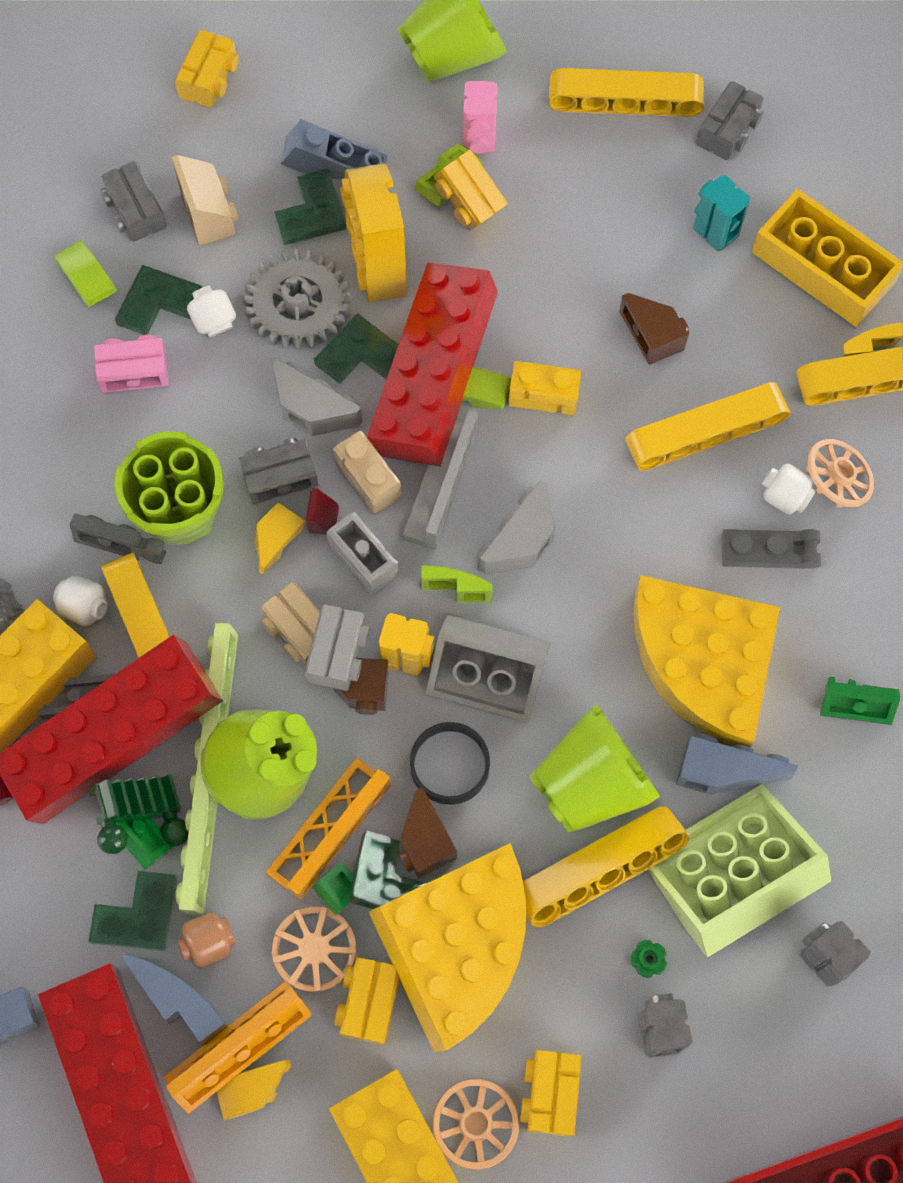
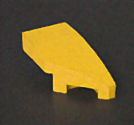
[842,323,903,356]
[254,502,305,574]
[217,1060,291,1120]

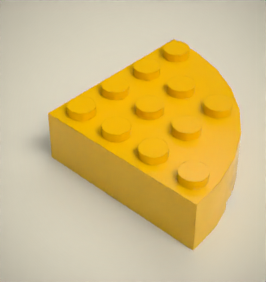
[340,163,407,303]
[633,575,780,747]
[369,843,526,1052]

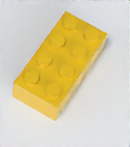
[751,188,903,328]
[0,599,98,753]
[328,1069,458,1183]

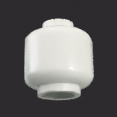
[187,285,236,338]
[761,464,816,515]
[53,575,108,627]

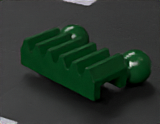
[88,774,189,855]

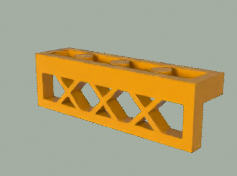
[265,757,391,901]
[163,981,312,1114]

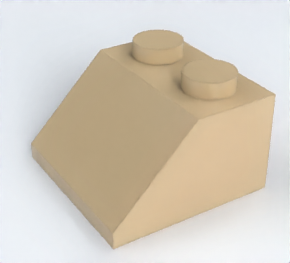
[171,155,239,246]

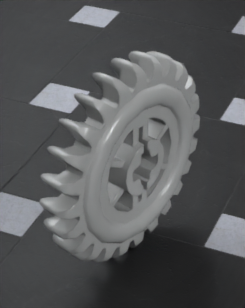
[243,248,352,349]

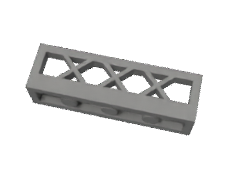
[403,410,478,550]

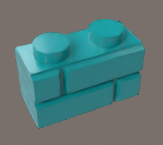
[693,175,751,251]

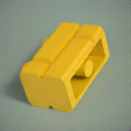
[175,29,239,108]
[433,149,508,230]
[509,361,582,416]
[378,613,435,677]
[334,957,400,1046]
[520,1050,582,1137]

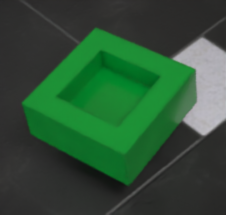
[312,861,366,916]

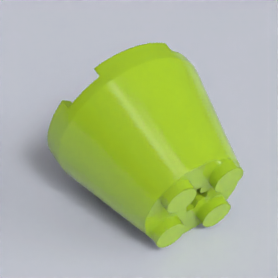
[397,0,508,83]
[114,431,224,545]
[529,705,661,833]
[201,709,317,820]

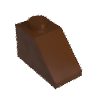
[619,293,690,365]
[333,658,389,715]
[398,787,457,879]

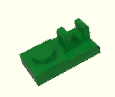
[820,677,900,725]
[116,819,174,870]

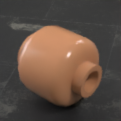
[177,912,236,969]

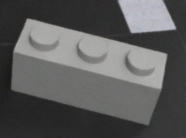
[425,615,550,722]

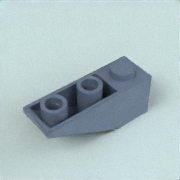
[280,119,388,180]
[676,734,798,795]

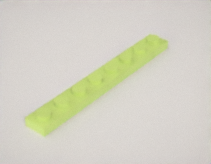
[176,623,238,916]

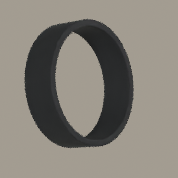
[410,722,490,805]

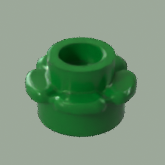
[630,940,667,978]

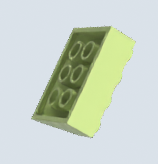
[647,784,831,958]

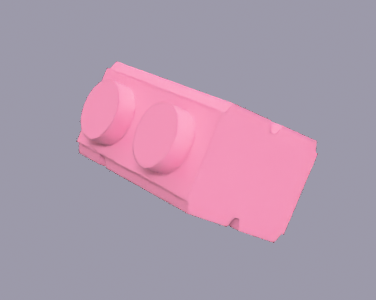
[463,81,497,154]
[94,335,169,393]

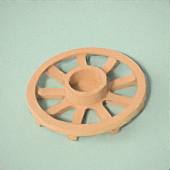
[805,439,874,508]
[272,906,356,992]
[433,1079,519,1170]

